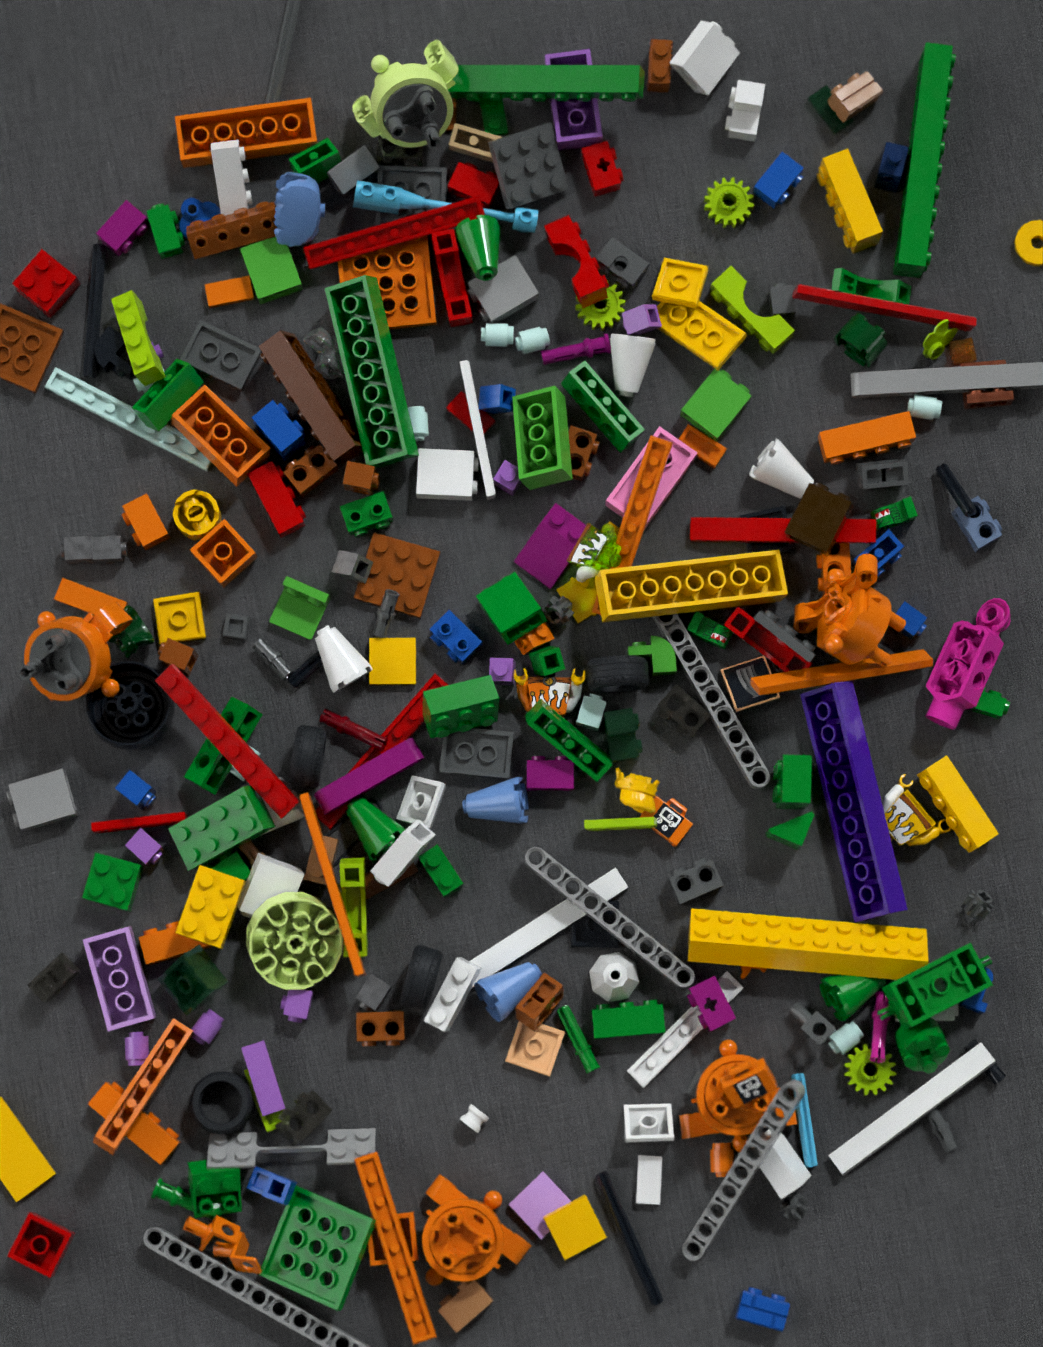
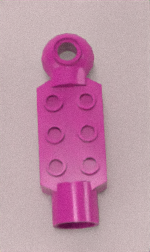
[925,598,1011,730]

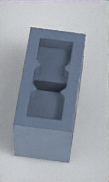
[951,496,1002,553]

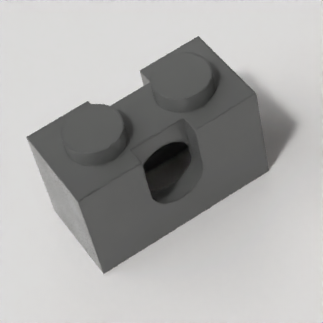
[596,237,649,291]

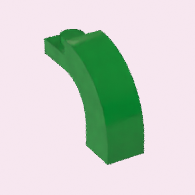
[832,268,912,305]

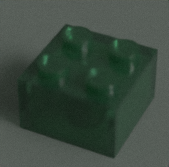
[158,945,228,1016]

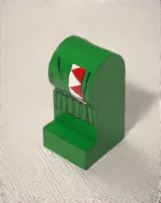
[870,496,918,531]
[687,611,733,649]

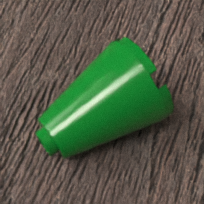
[455,215,500,281]
[346,798,405,863]
[819,974,886,1021]

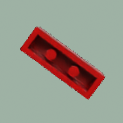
[247,461,307,538]

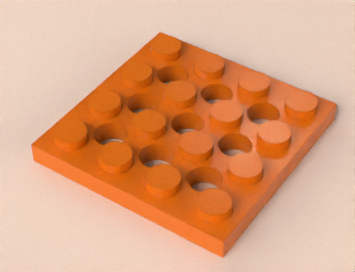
[338,236,436,329]

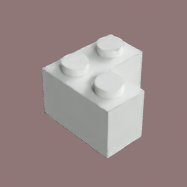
[725,80,765,142]

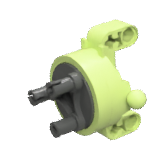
[352,40,459,150]

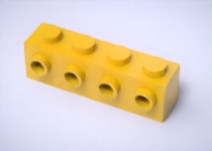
[917,755,999,853]

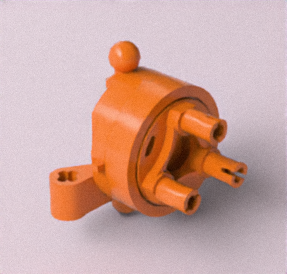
[793,554,906,668]
[679,1039,797,1153]
[422,1174,532,1286]

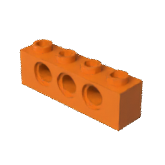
[816,543,851,596]

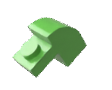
[627,636,677,676]

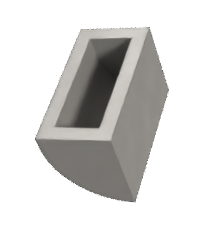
[327,145,380,194]

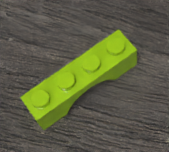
[710,266,795,354]
[111,290,166,386]
[340,858,368,957]

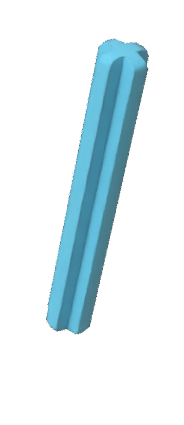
[791,1073,818,1168]

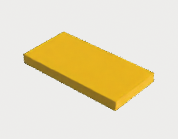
[657,301,747,371]
[0,1097,57,1202]

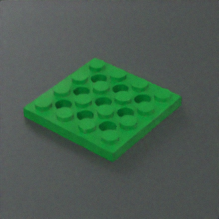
[258,1185,376,1311]

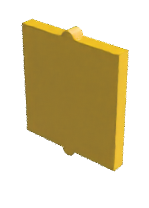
[556,577,597,624]

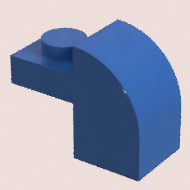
[247,1166,297,1205]

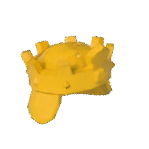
[615,767,660,814]

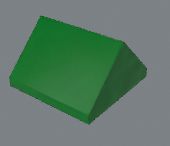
[765,811,814,850]

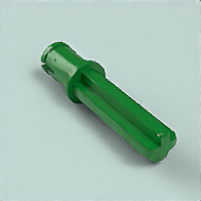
[557,1005,600,1074]

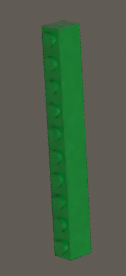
[448,65,645,102]

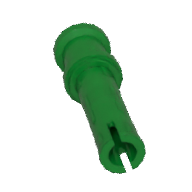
[151,1178,222,1220]

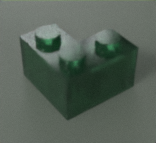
[603,708,643,764]

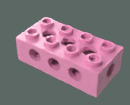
[605,426,697,530]

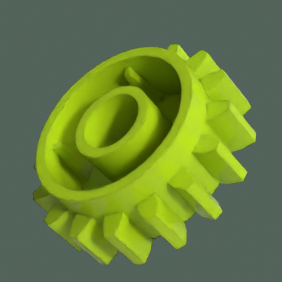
[704,177,754,228]
[575,280,625,331]
[843,1044,896,1095]

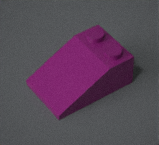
[514,503,593,590]

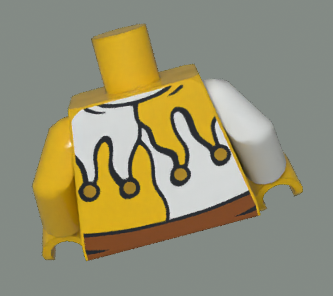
[882,774,951,846]

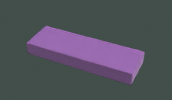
[241,1040,286,1116]

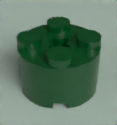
[834,313,887,367]

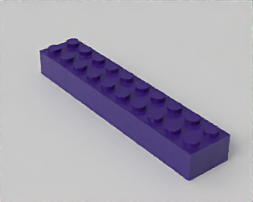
[800,681,908,922]

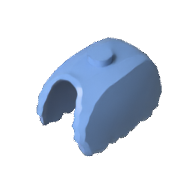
[274,172,325,247]

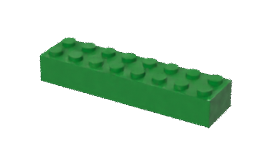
[325,275,419,468]

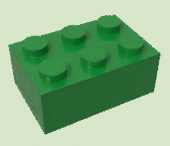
[423,675,499,739]
[772,754,812,810]

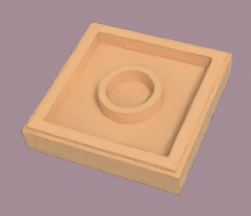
[505,1021,565,1077]

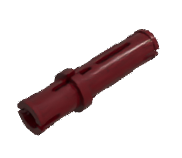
[319,708,388,752]

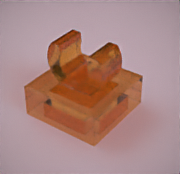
[949,338,977,366]

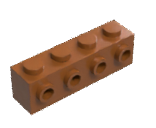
[186,201,277,259]

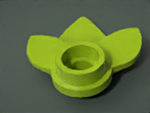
[923,319,958,360]

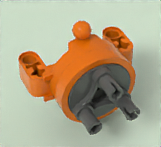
[18,602,133,701]

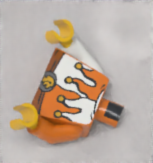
[513,668,586,717]

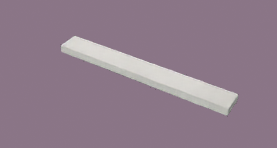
[469,868,628,988]
[828,1042,996,1176]

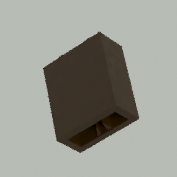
[784,482,853,556]

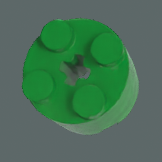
[895,1018,950,1073]

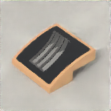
[720,655,780,713]

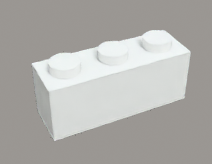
[211,140,252,215]
[424,957,482,1032]

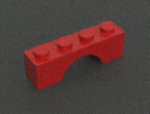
[544,215,609,308]
[431,229,472,328]
[724,606,813,672]

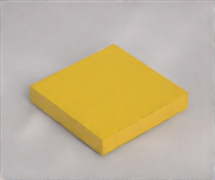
[652,258,709,309]
[153,592,206,645]
[369,638,416,685]
[543,1194,607,1260]

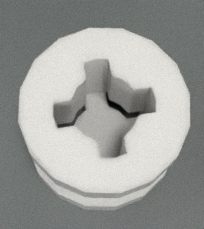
[460,1104,489,1133]

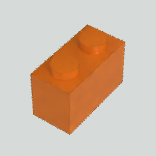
[121,493,170,550]

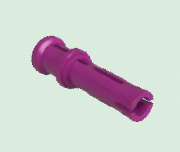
[541,333,611,365]

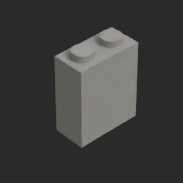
[467,255,539,323]
[6,769,78,832]

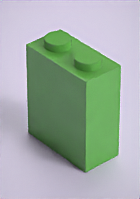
[240,237,303,305]
[680,369,751,442]

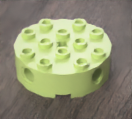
[246,892,343,990]

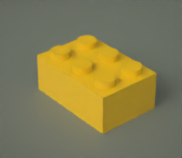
[175,865,246,950]

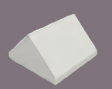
[396,775,446,830]
[624,1104,674,1142]

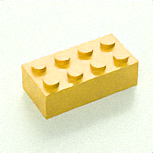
[817,148,883,253]

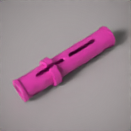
[870,991,891,1063]

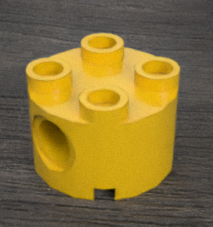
[173,490,221,540]

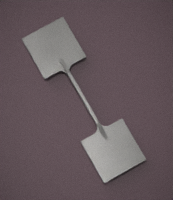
[207,1128,376,1169]

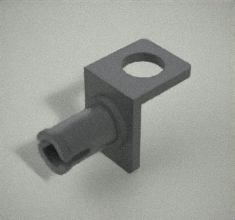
[789,1002,836,1045]

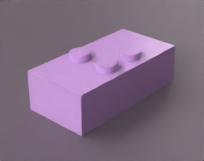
[83,926,156,1031]

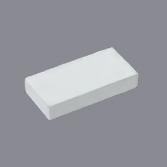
[636,1155,662,1205]

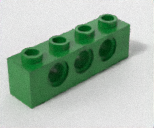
[561,361,645,453]
[184,696,263,795]
[525,698,613,782]

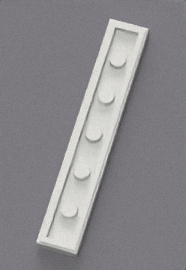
[460,360,496,500]
[627,971,744,1088]

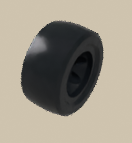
[85,661,175,750]

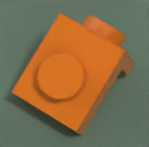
[515,622,555,655]

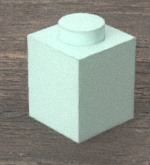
[576,693,606,731]

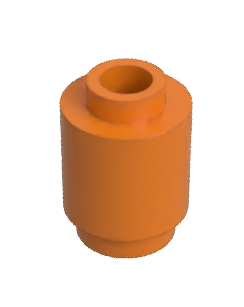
[710,1143,734,1177]

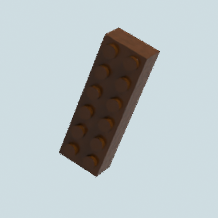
[258,330,363,463]

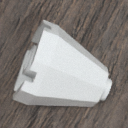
[589,952,639,1002]

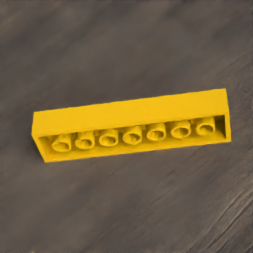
[594,550,788,623]

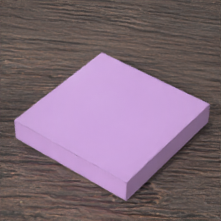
[509,1172,571,1239]

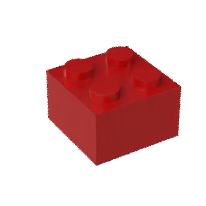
[12,249,80,318]
[7,1212,75,1278]

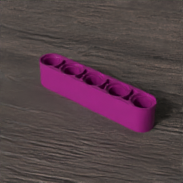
[313,737,425,815]

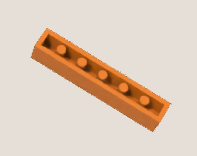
[93,1018,193,1155]

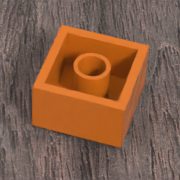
[190,519,258,588]
[368,1211,419,1266]

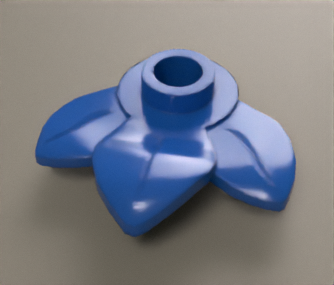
[179,198,221,238]

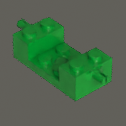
[877,942,993,1030]

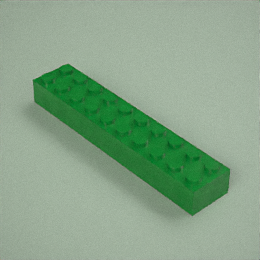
[893,42,956,278]

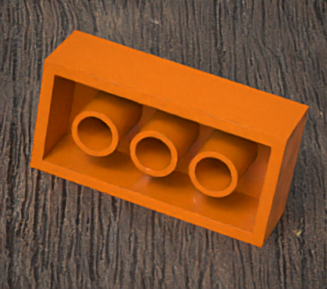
[171,385,270,487]

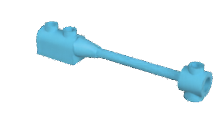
[353,180,538,233]

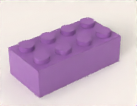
[544,49,603,150]

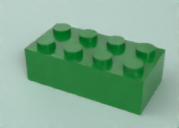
[168,785,276,871]

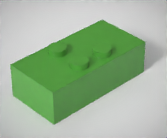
[512,386,573,490]

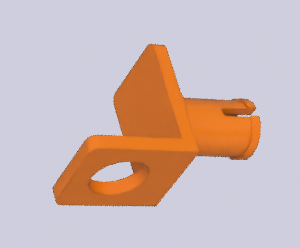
[183,1215,241,1252]
[213,1232,262,1274]

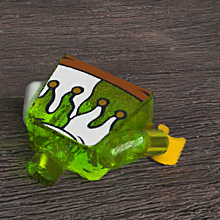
[566,521,621,588]

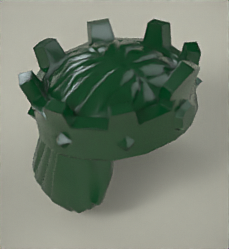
[109,605,154,658]

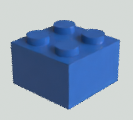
[251,400,306,462]

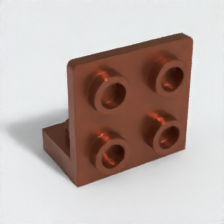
[960,360,1014,409]

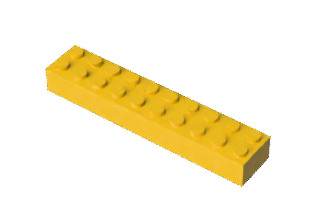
[688,908,928,980]

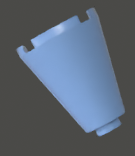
[462,777,529,824]
[474,962,542,1022]

